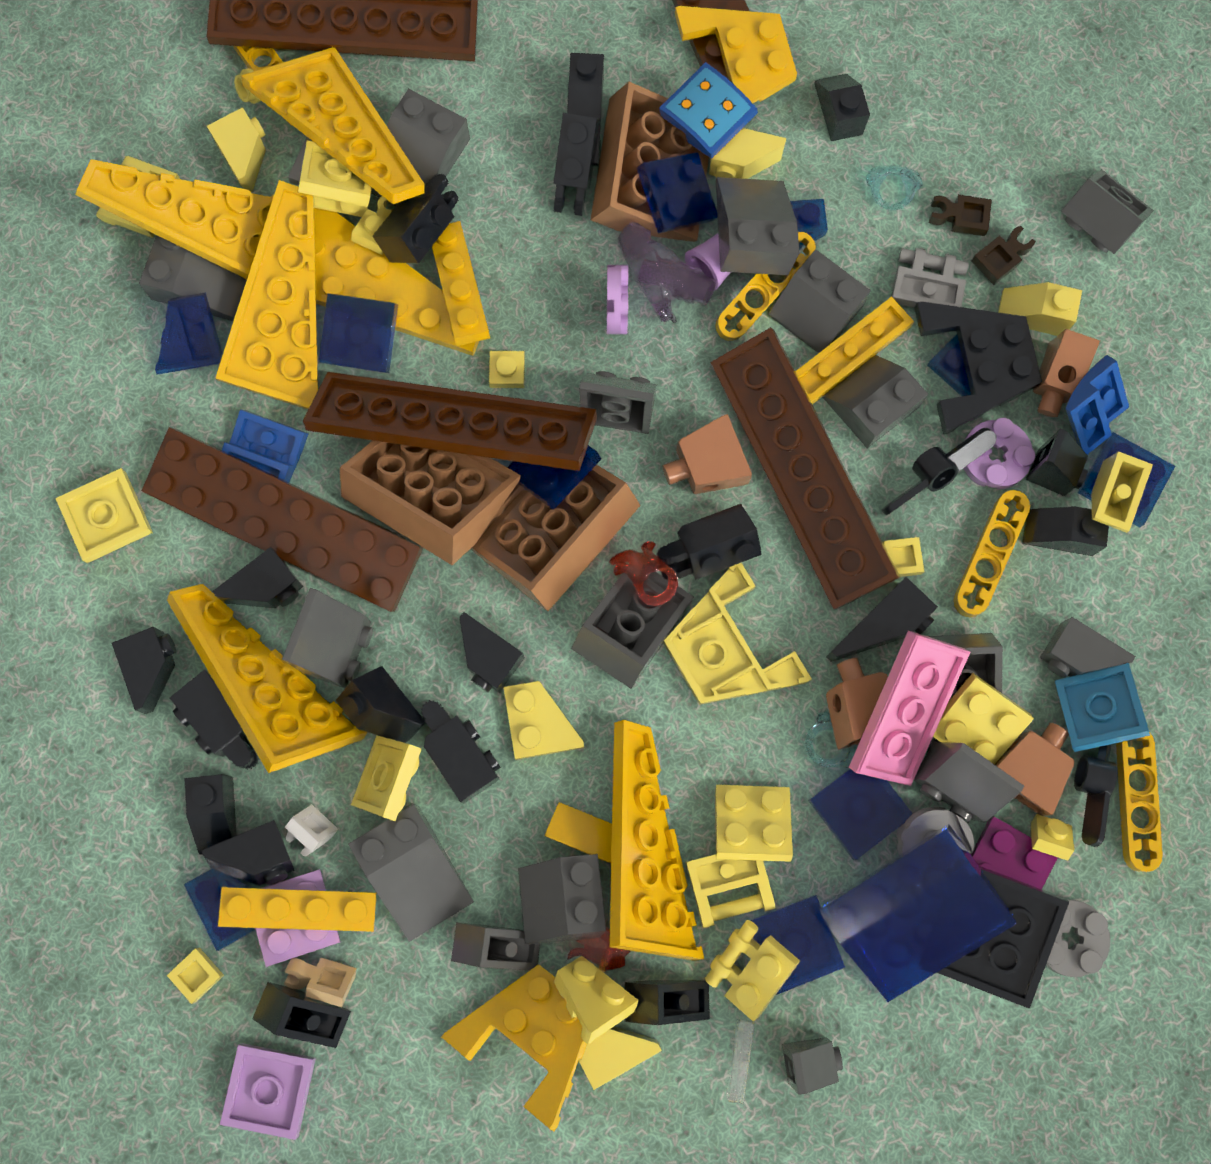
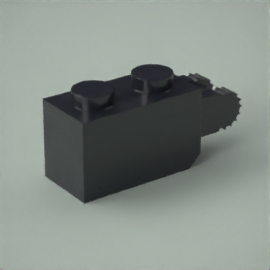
[553,113,600,216]
[373,173,459,264]
[656,504,762,581]
[170,669,260,770]
[421,700,501,804]

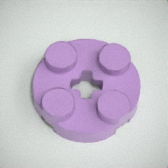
[607,265,628,334]
[963,418,1035,489]

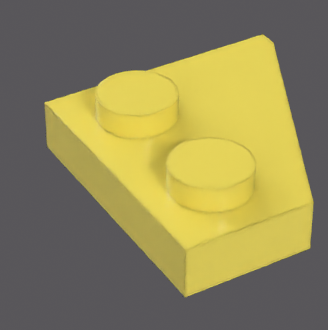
[554,956,639,1044]

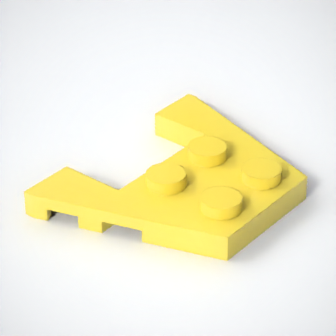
[663,563,812,705]

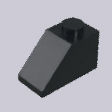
[814,74,870,141]
[1026,428,1088,497]
[1022,506,1109,556]
[212,547,304,608]
[459,612,525,693]
[112,627,176,714]
[335,666,426,743]
[184,774,237,855]
[201,820,295,886]
[625,980,710,1025]
[252,982,351,1048]

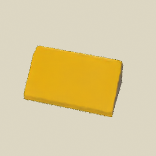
[544,802,612,864]

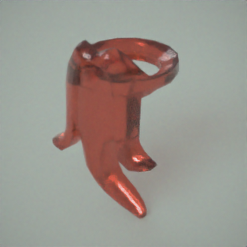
[609,541,678,606]
[567,927,631,972]

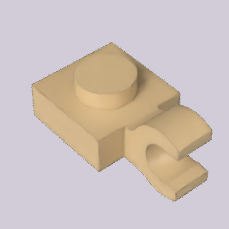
[284,958,356,1007]

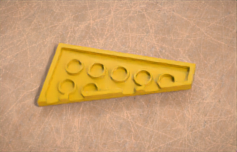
[241,47,424,204]
[75,159,274,279]
[215,180,318,409]
[314,208,479,356]
[167,584,367,773]
[610,720,704,961]

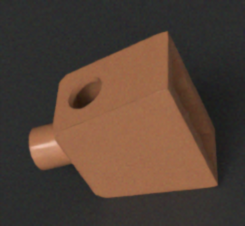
[1033,329,1100,417]
[662,414,752,494]
[826,658,888,750]
[995,723,1074,816]

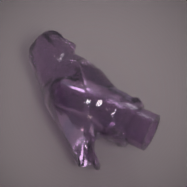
[618,222,716,323]

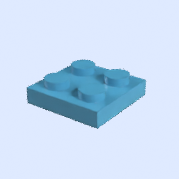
[1055,663,1150,752]

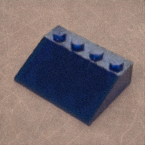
[818,824,1017,1002]

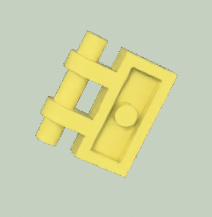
[705,920,800,1022]

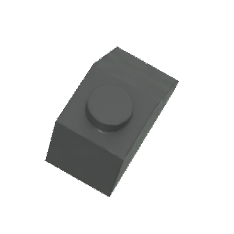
[1040,617,1136,677]
[451,922,540,971]
[782,1037,843,1095]

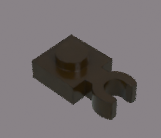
[929,194,992,236]
[971,226,1036,285]

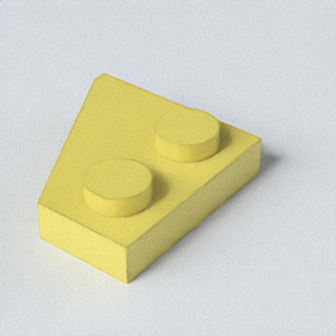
[504,681,584,760]

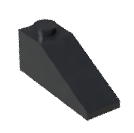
[567,53,604,166]
[826,577,938,662]

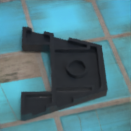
[914,301,1042,434]

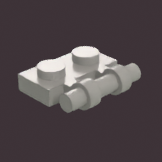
[891,248,969,308]

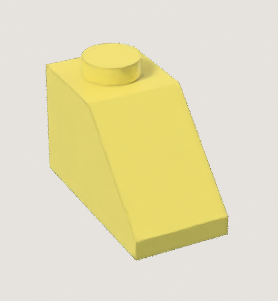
[207,107,266,192]
[709,128,786,179]
[998,282,1082,336]
[1091,451,1153,533]
[578,1027,662,1090]

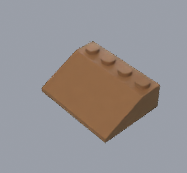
[590,82,709,242]
[340,441,520,565]
[471,457,641,611]

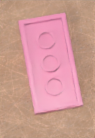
[849,631,970,786]

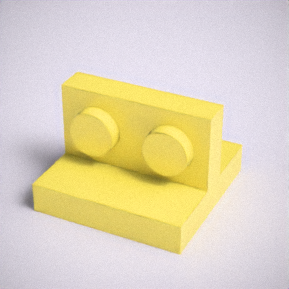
[298,140,371,217]

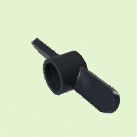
[882,428,997,515]
[1074,744,1118,847]

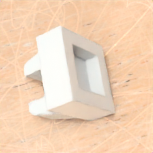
[285,804,338,856]

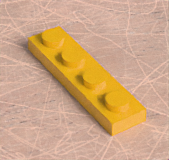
[432,221,490,346]
[795,296,914,404]
[218,887,377,932]

